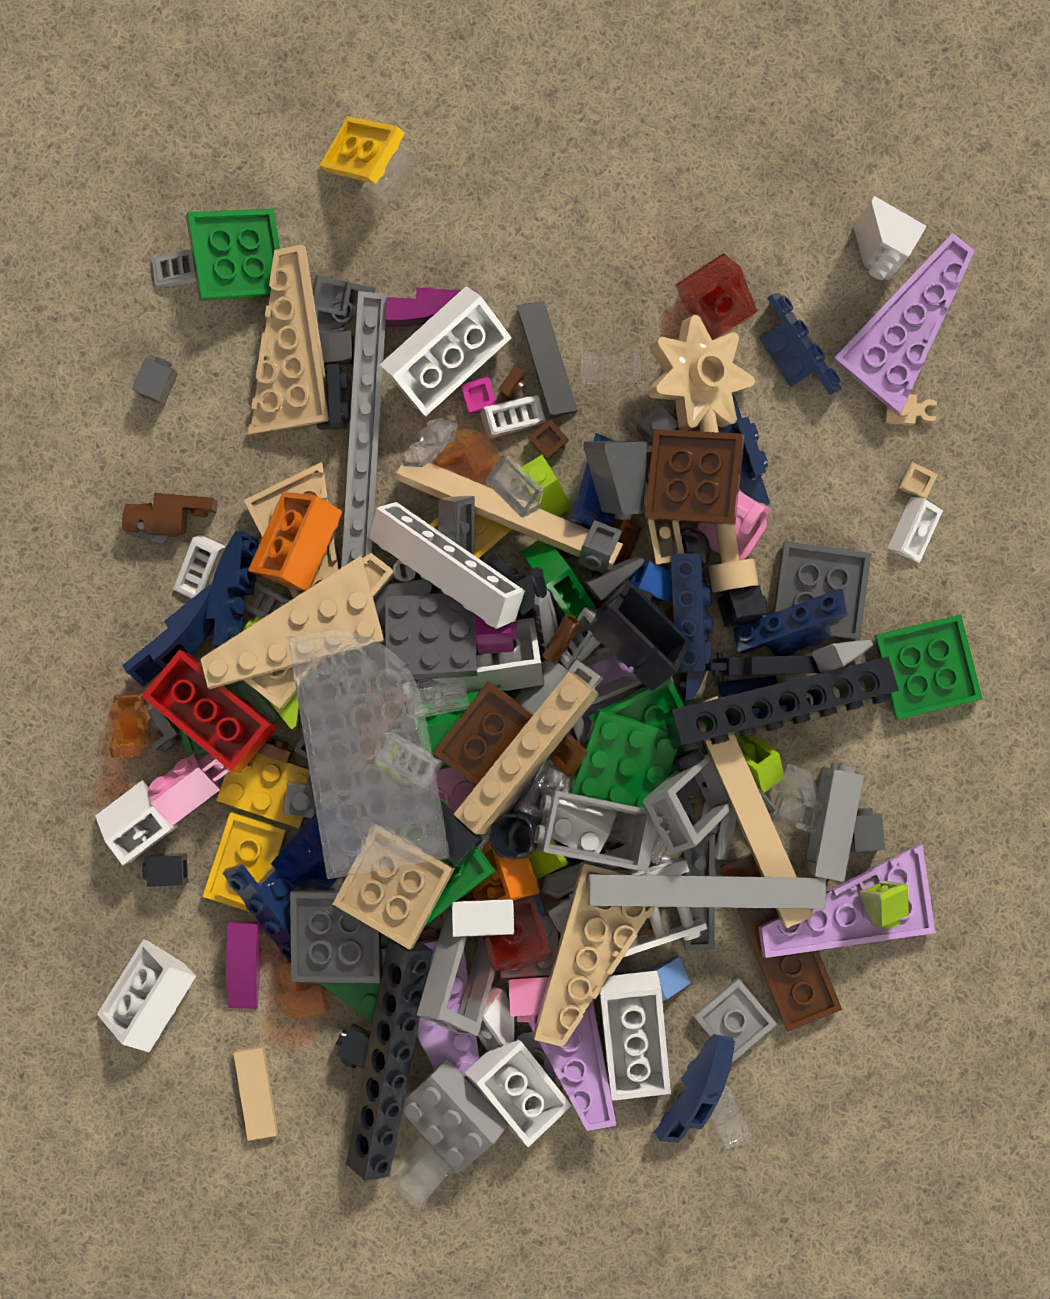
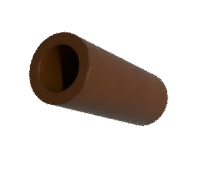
[543,614,581,663]

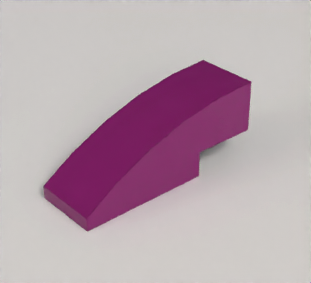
[385,287,475,327]
[226,920,261,1009]

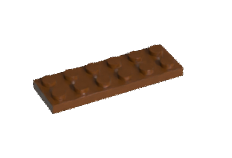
[720,853,842,1032]

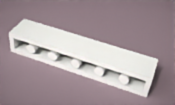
[369,502,525,629]

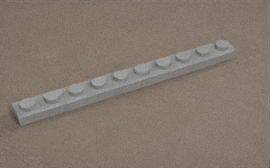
[340,291,387,569]

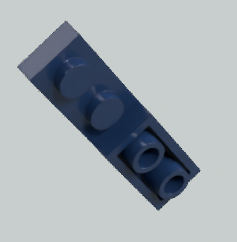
[206,531,258,648]
[122,584,215,686]
[654,1034,735,1143]

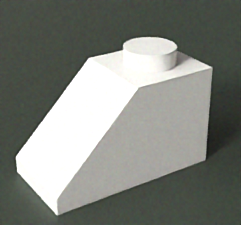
[478,987,515,1052]

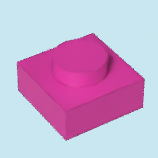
[461,377,497,414]

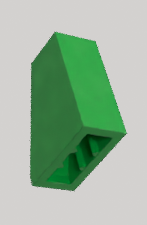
[521,540,596,618]

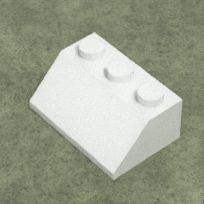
[854,196,927,281]
[97,939,196,1052]
[465,1040,572,1147]

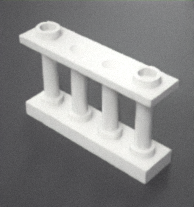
[569,858,708,957]

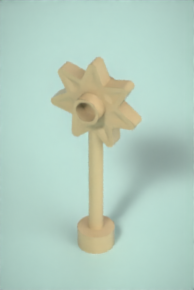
[648,315,759,593]

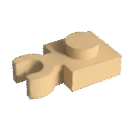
[884,394,937,425]

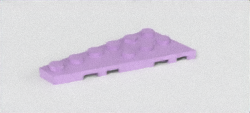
[834,233,975,417]
[758,845,936,958]
[497,961,616,1131]

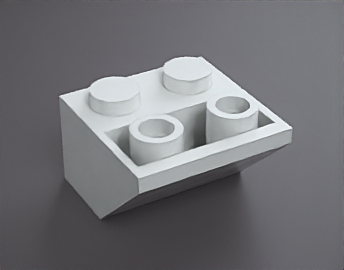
[95,780,178,865]

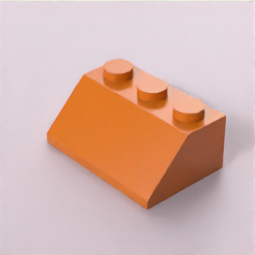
[248,492,343,591]

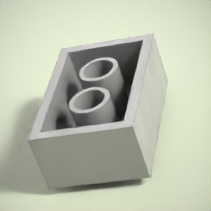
[402,1059,508,1173]

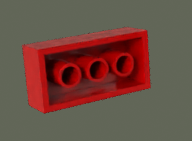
[142,650,278,773]

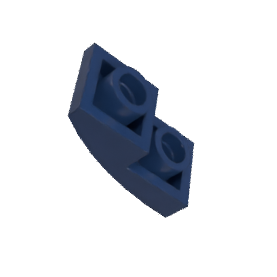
[678,642,712,701]

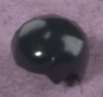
[680,527,711,568]
[483,552,526,584]
[489,814,537,860]

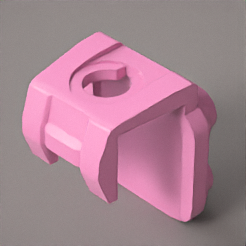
[697,488,772,560]

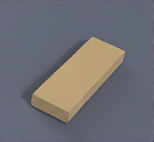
[233,1046,278,1141]

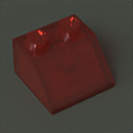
[675,253,757,340]
[483,895,552,972]

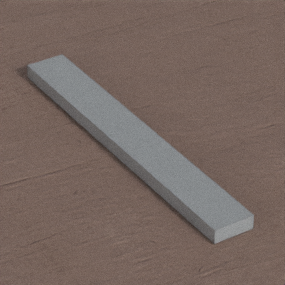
[588,874,826,909]

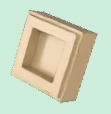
[898,462,938,499]

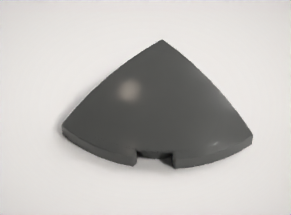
[313,275,376,334]

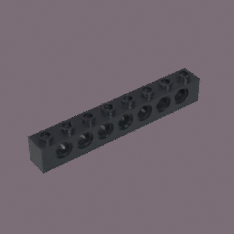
[663,656,899,752]
[346,939,433,1181]

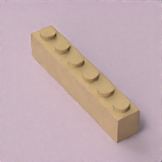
[453,672,600,834]

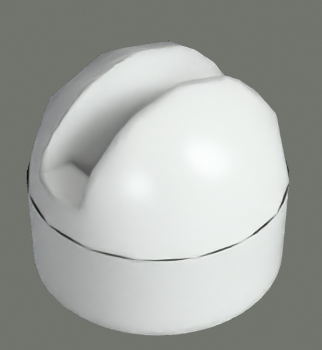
[392,560,416,582]

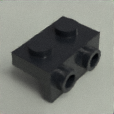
[317,364,350,430]

